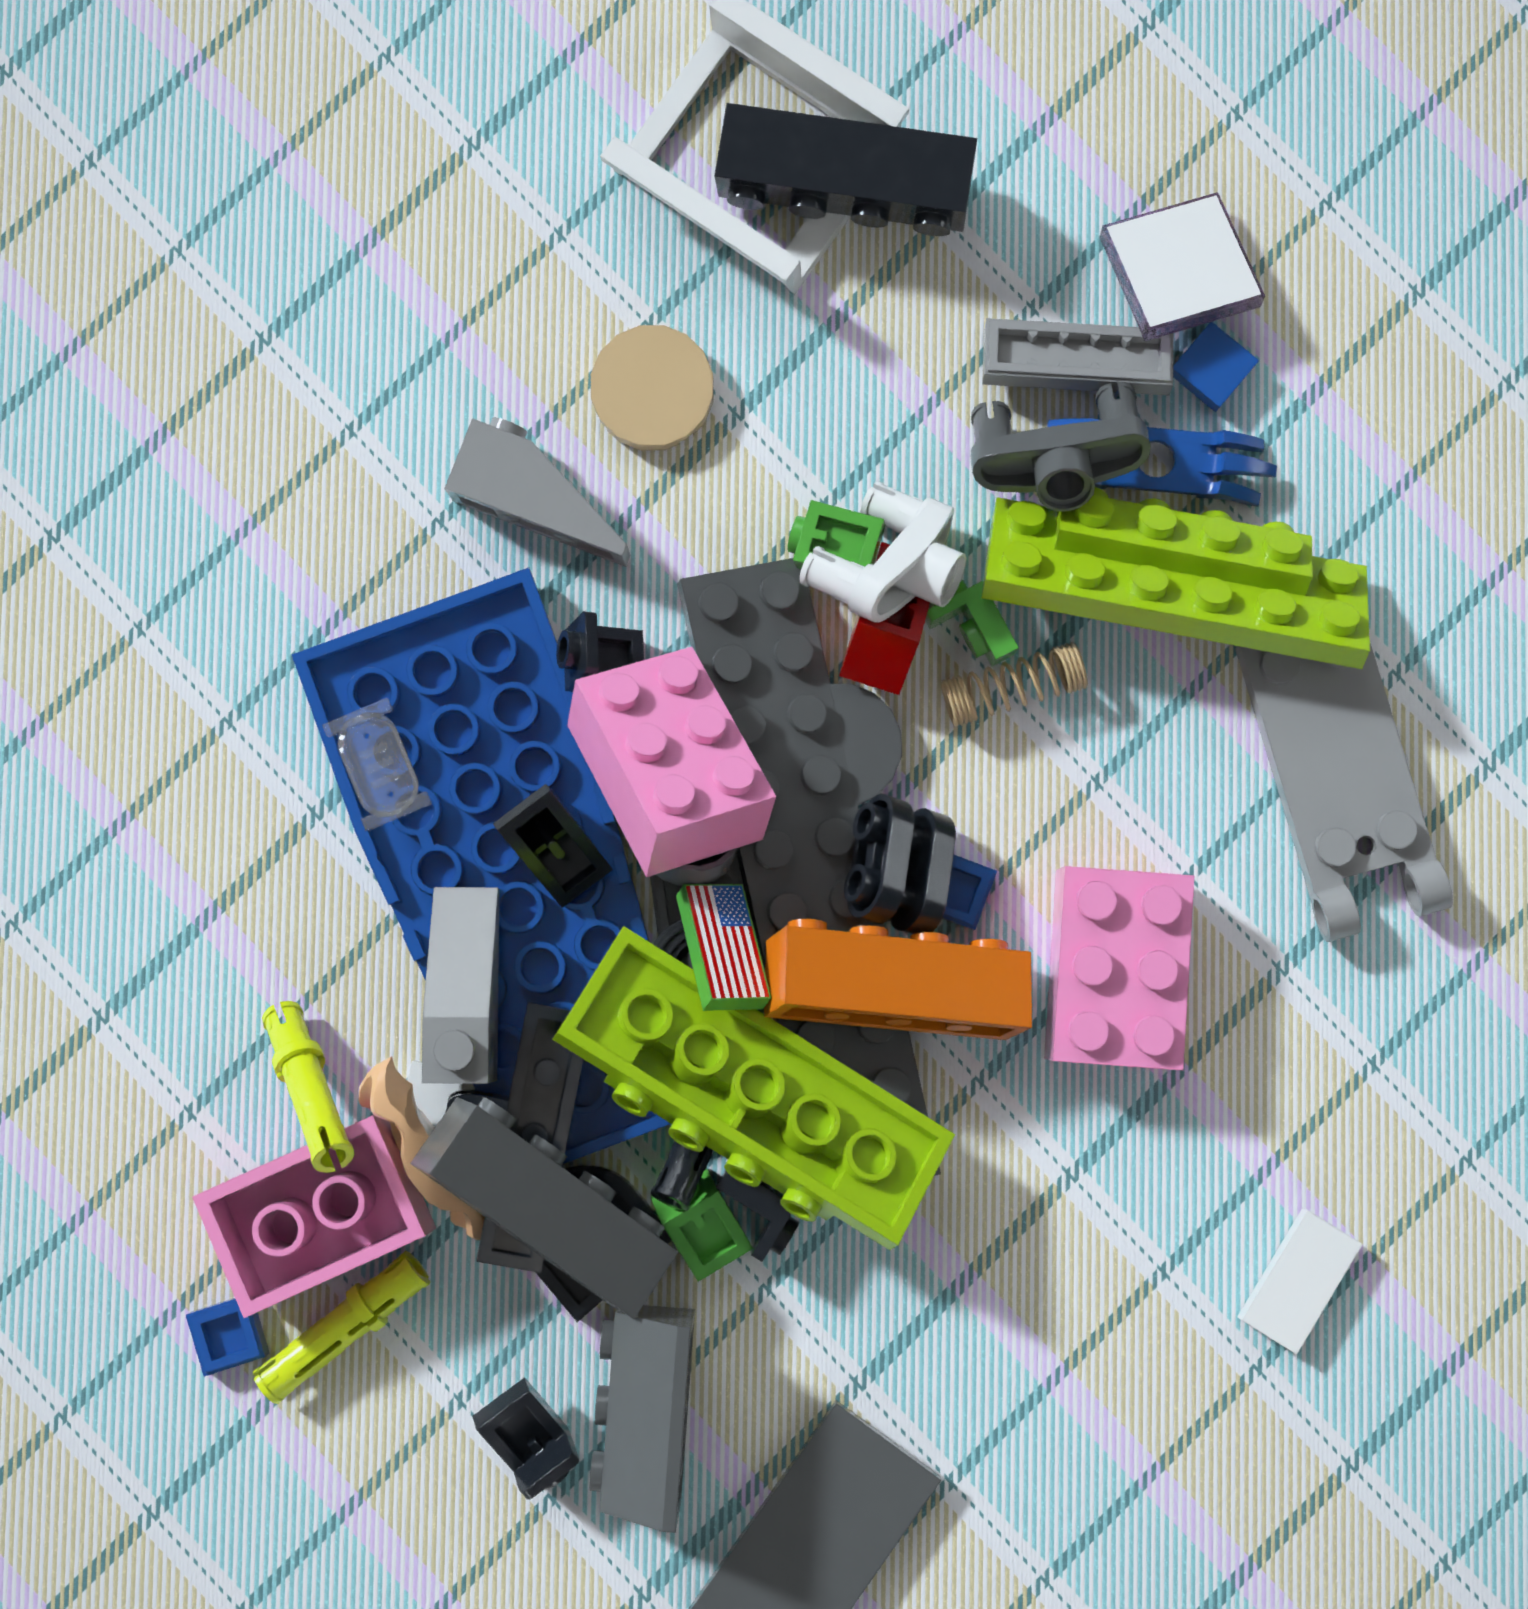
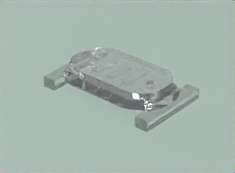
[322,698,432,831]

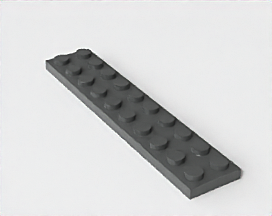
[677,558,941,1176]

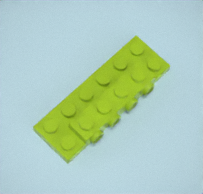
[981,487,1370,669]
[552,926,956,1250]

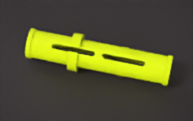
[262,1001,355,1173]
[253,1251,431,1404]

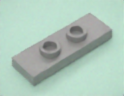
[982,318,1174,395]

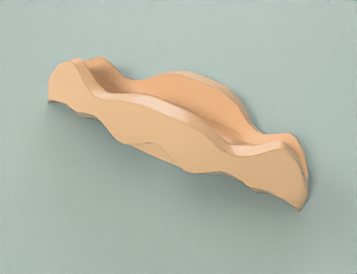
[358,1056,484,1240]

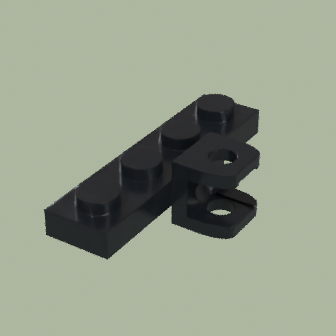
[445,1002,583,1273]

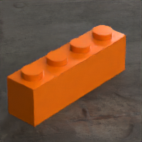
[764,919,1032,1040]

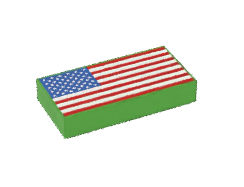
[676,884,771,1011]

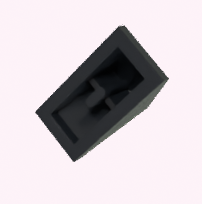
[493,784,613,908]

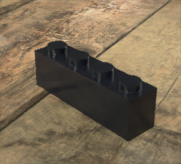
[714,103,978,236]

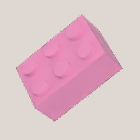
[567,647,776,877]
[1044,866,1195,1071]
[192,1115,436,1318]

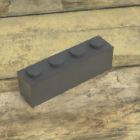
[410,1097,678,1319]

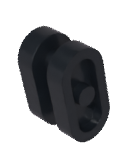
[844,794,956,935]

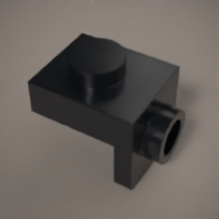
[556,611,644,692]
[716,1170,800,1262]
[472,1377,579,1500]

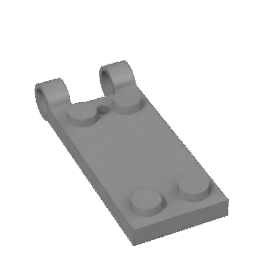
[1235,643,1453,942]

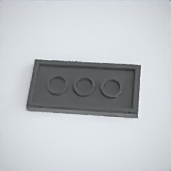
[688,1400,941,1609]

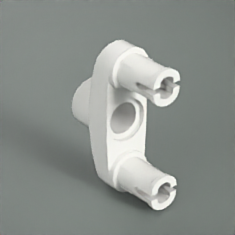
[800,481,967,623]

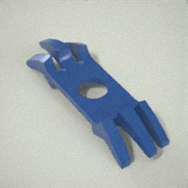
[1047,418,1277,507]

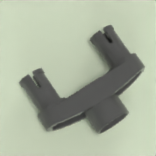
[970,382,1151,511]

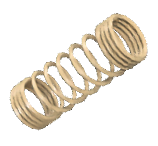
[941,642,1088,727]

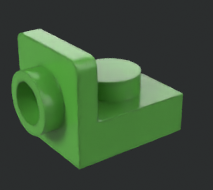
[787,500,886,569]
[925,580,1019,667]
[650,1167,753,1282]

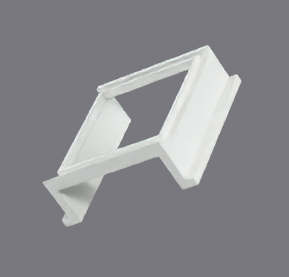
[600,0,909,295]

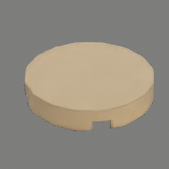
[591,325,714,451]

